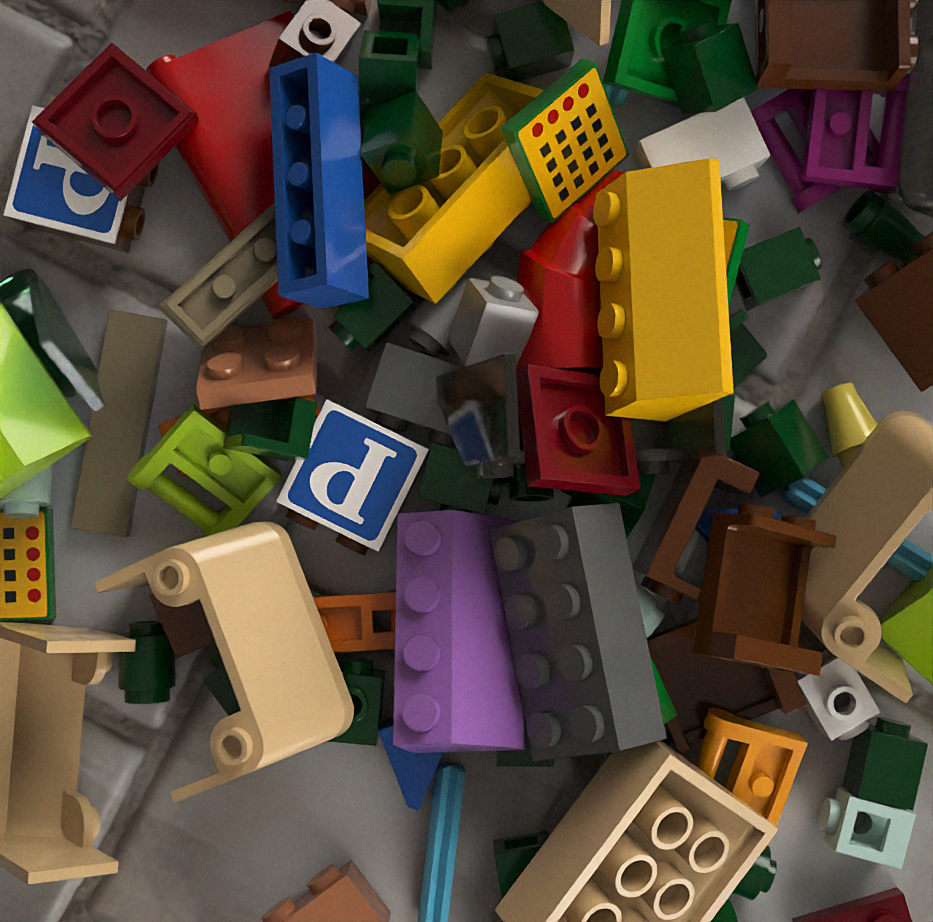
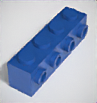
[269,53,369,309]

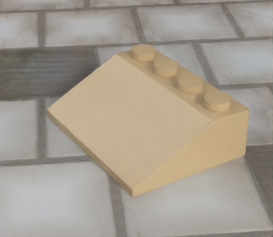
[495,740,779,922]

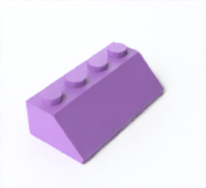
[393,510,526,753]

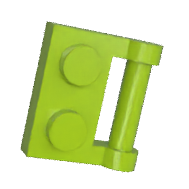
[127,403,282,537]

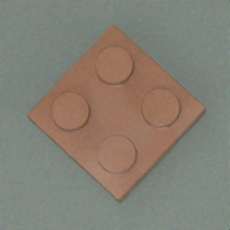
[196,318,317,410]

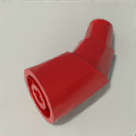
[511,170,624,383]

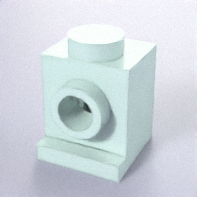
[819,787,916,869]

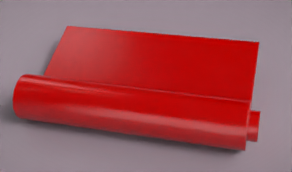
[146,10,381,319]

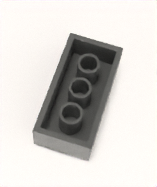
[489,503,667,761]

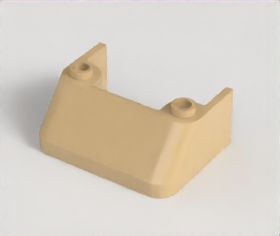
[801,411,933,703]
[94,521,354,803]
[0,622,136,884]

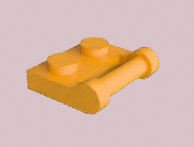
[695,708,808,844]

